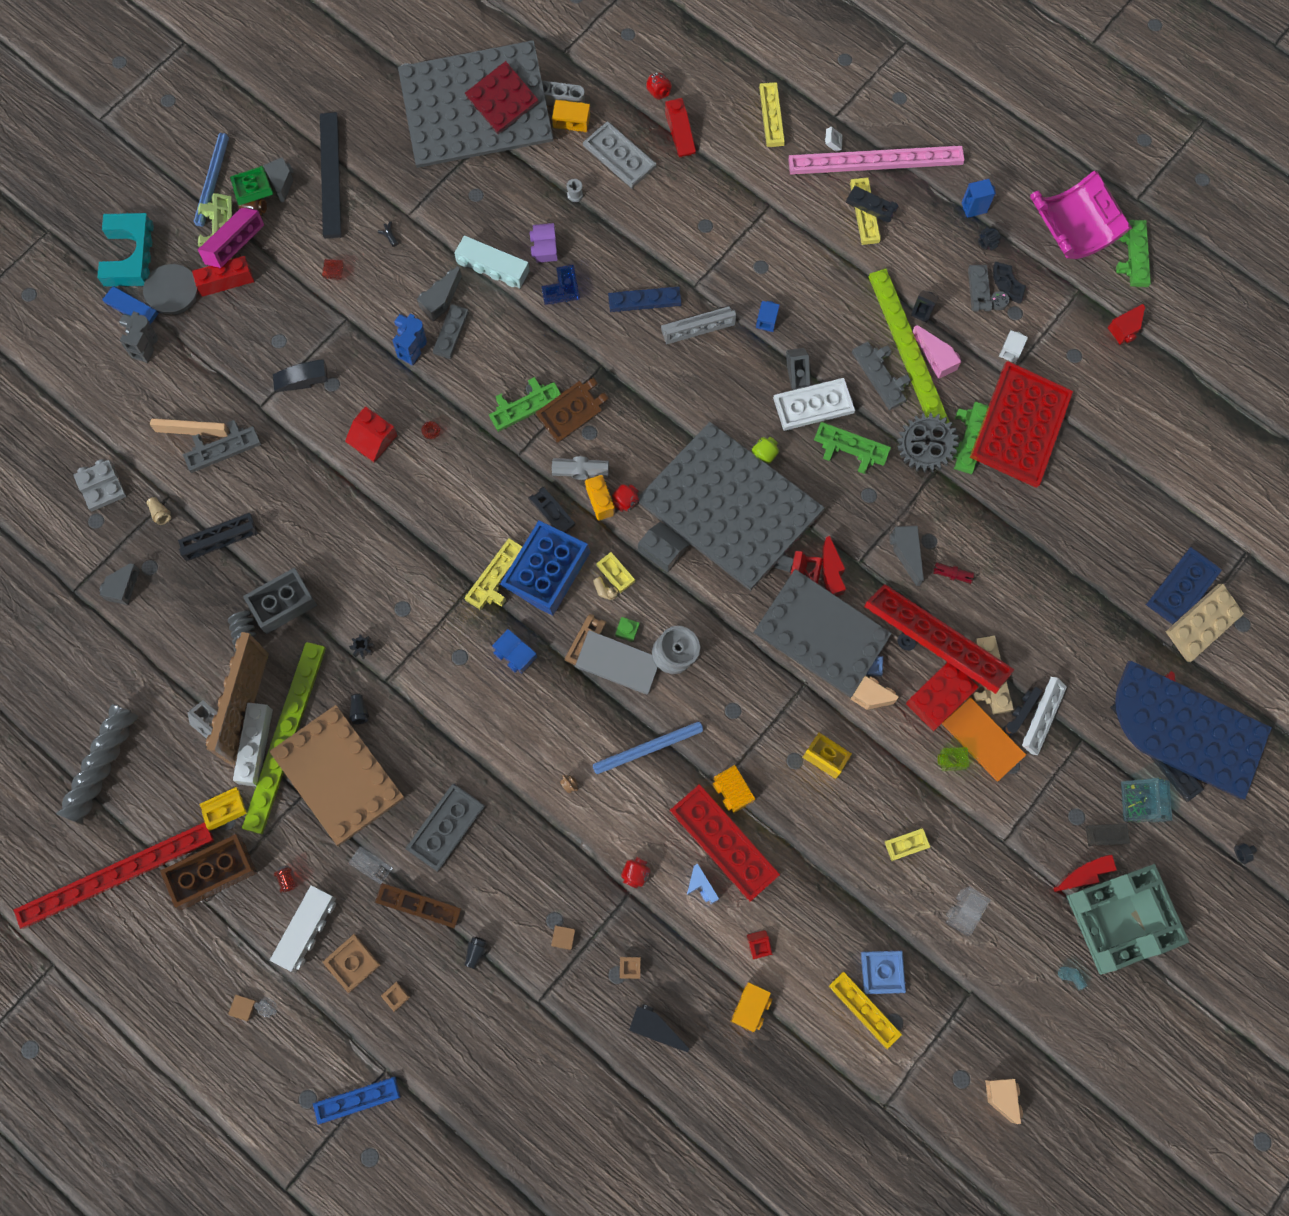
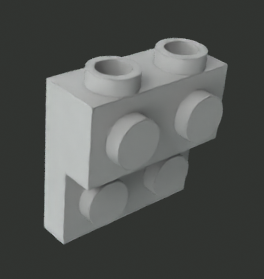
[74,459,127,512]

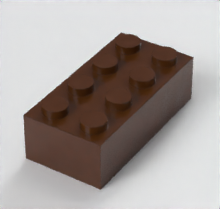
[160,834,257,910]

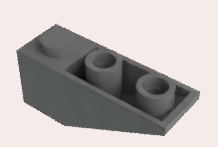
[417,266,462,322]

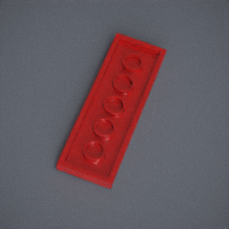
[670,784,780,902]

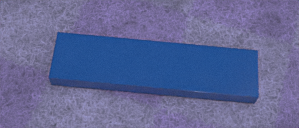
[313,1077,401,1125]

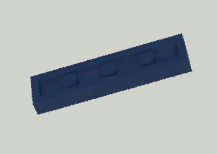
[608,287,681,312]

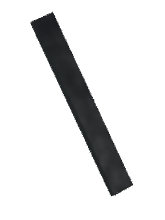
[320,112,342,239]

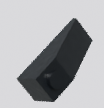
[629,1004,689,1053]

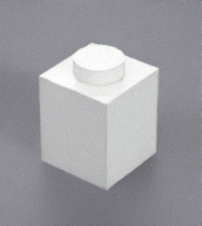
[999,330,1027,363]

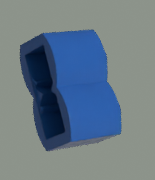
[492,629,537,674]

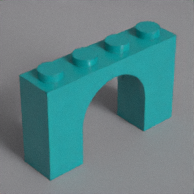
[97,213,154,287]

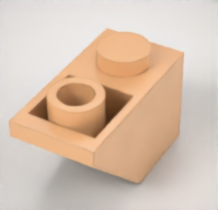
[851,676,898,710]
[985,1079,1023,1124]

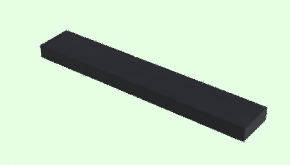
[1110,703,1204,802]

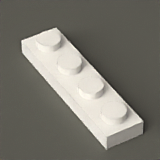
[1022,677,1067,755]

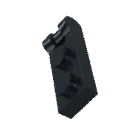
[846,185,899,222]
[528,487,575,533]
[1002,687,1042,737]

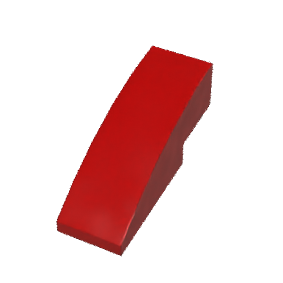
[821,536,846,597]
[1054,854,1116,892]

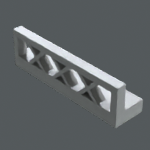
[661,306,736,344]

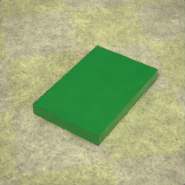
[230,166,273,206]

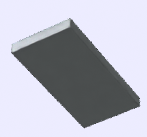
[405,783,486,872]

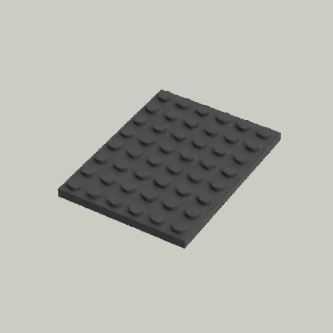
[398,40,553,168]
[638,422,824,591]

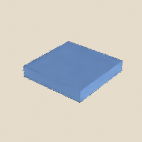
[861,951,906,994]

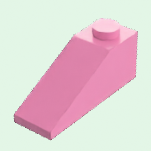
[913,325,961,379]

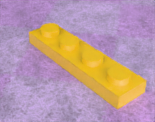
[828,972,902,1049]

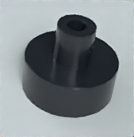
[897,632,918,651]
[1234,843,1257,864]

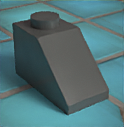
[263,157,293,203]
[786,348,810,391]
[100,563,140,605]

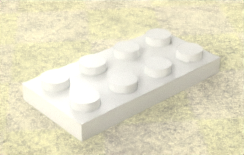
[773,378,855,431]

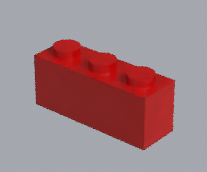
[192,256,254,297]

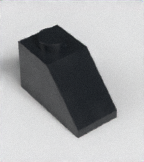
[911,290,939,323]

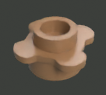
[560,775,578,793]

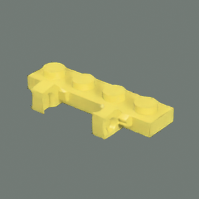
[464,538,522,610]

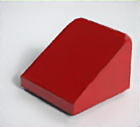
[747,930,773,960]

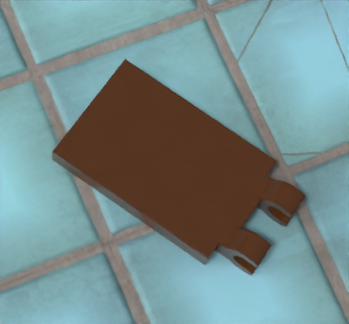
[535,377,609,443]

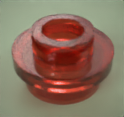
[421,421,440,439]

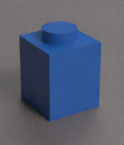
[756,301,779,332]

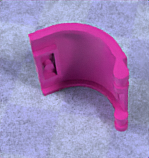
[1030,171,1132,259]

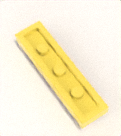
[759,82,784,147]
[850,178,880,245]

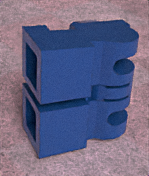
[392,313,427,366]

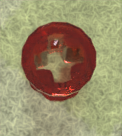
[274,867,298,893]

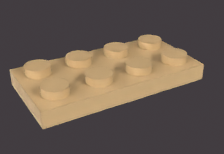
[1165,584,1244,662]

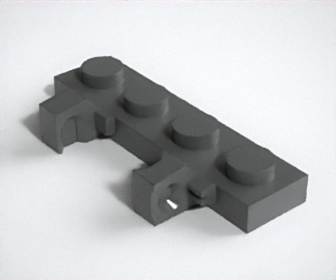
[852,342,911,411]
[183,420,261,473]

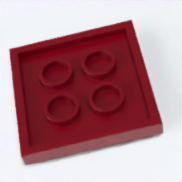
[465,61,539,134]

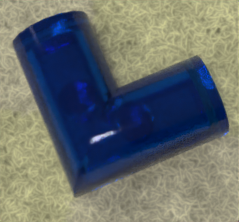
[541,265,580,305]

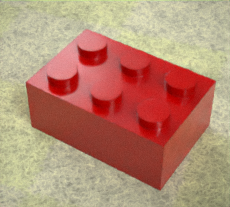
[906,662,978,732]

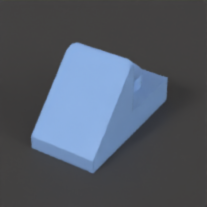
[687,864,719,905]

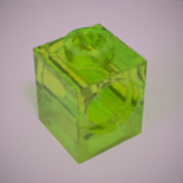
[937,747,969,771]

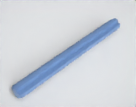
[194,133,229,227]
[593,722,703,774]

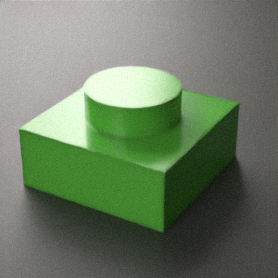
[615,617,640,642]

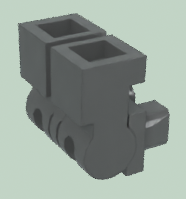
[119,311,158,363]

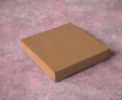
[323,934,381,993]

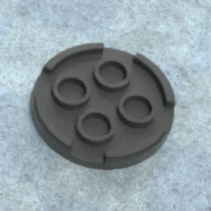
[143,264,198,315]

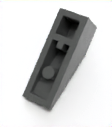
[889,526,924,586]

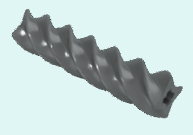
[56,704,138,825]

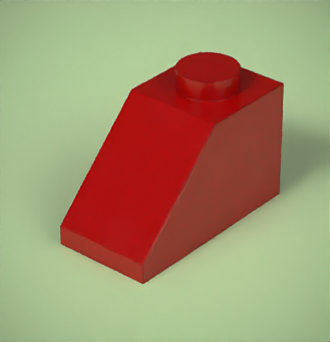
[1108,304,1145,345]

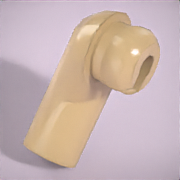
[593,577,618,600]

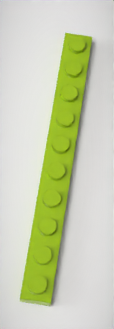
[869,269,949,424]
[242,642,326,835]

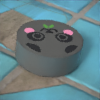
[991,291,1009,310]

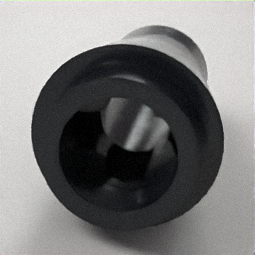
[349,694,369,725]
[464,936,488,969]

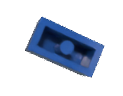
[961,179,996,218]

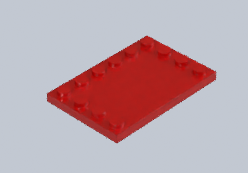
[969,361,1073,488]

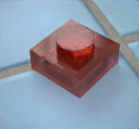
[322,259,344,280]

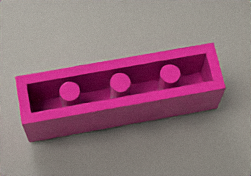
[198,208,264,268]

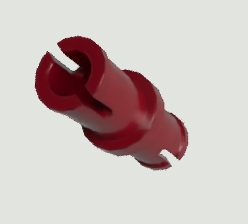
[933,562,974,584]

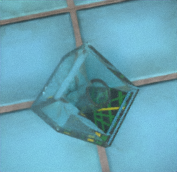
[1121,778,1172,822]

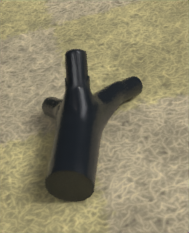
[378,221,398,247]

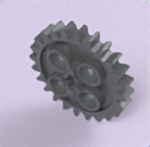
[897,413,959,473]

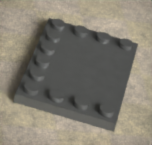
[753,569,892,698]

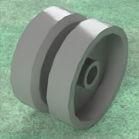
[652,626,700,674]

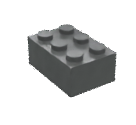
[243,567,317,634]

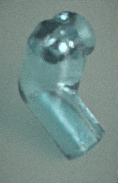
[1058,966,1087,990]

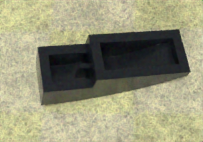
[273,359,328,393]

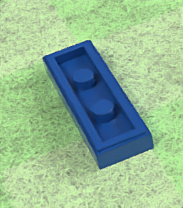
[102,286,159,324]

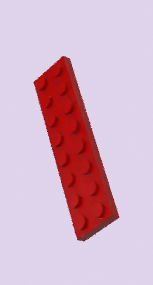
[864,584,1015,694]

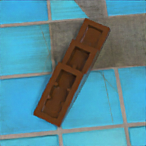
[374,883,461,928]

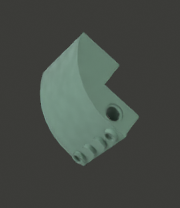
[1067,864,1189,975]

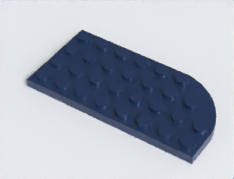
[1115,661,1272,800]

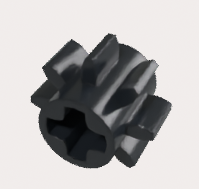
[978,227,1001,251]
[349,634,375,659]

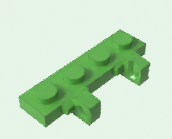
[1115,220,1151,287]
[489,377,561,432]
[953,402,988,474]
[814,422,891,474]

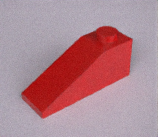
[665,98,696,157]

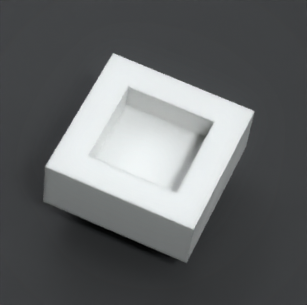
[825,127,842,152]

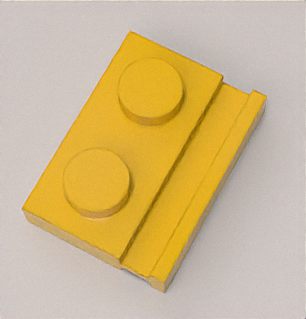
[199,787,247,831]

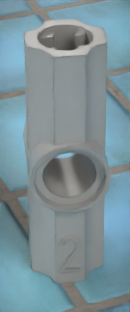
[552,456,609,480]

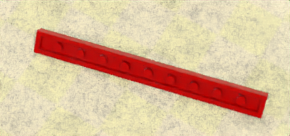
[14,822,214,929]

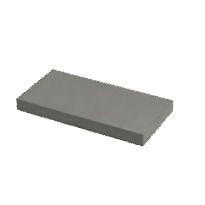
[583,121,657,188]
[575,630,657,695]

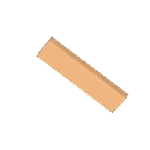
[150,418,230,437]

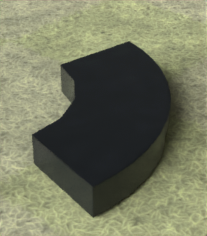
[993,261,1026,304]

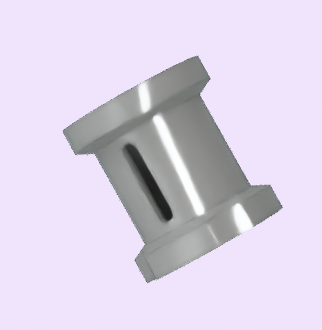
[566,179,583,202]

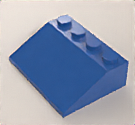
[500,520,591,616]

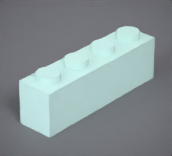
[455,236,530,288]

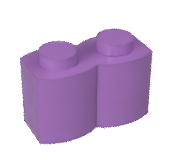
[530,223,557,263]

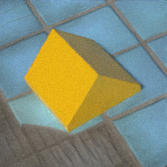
[802,732,852,779]

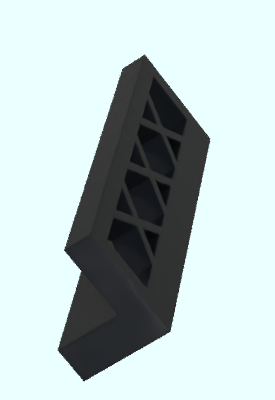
[178,513,258,562]

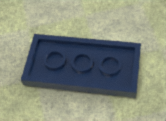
[1145,547,1222,625]

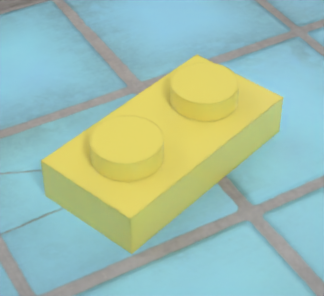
[596,552,635,594]
[885,828,930,861]

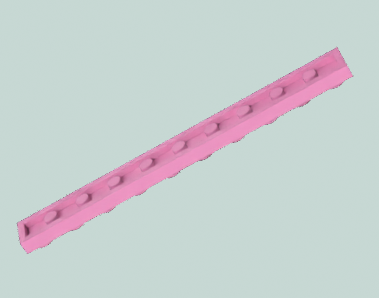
[788,146,964,174]

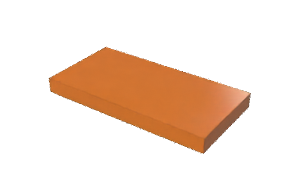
[942,697,1026,782]

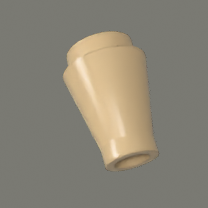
[147,497,171,525]

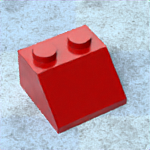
[345,406,398,463]

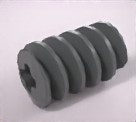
[228,611,258,653]

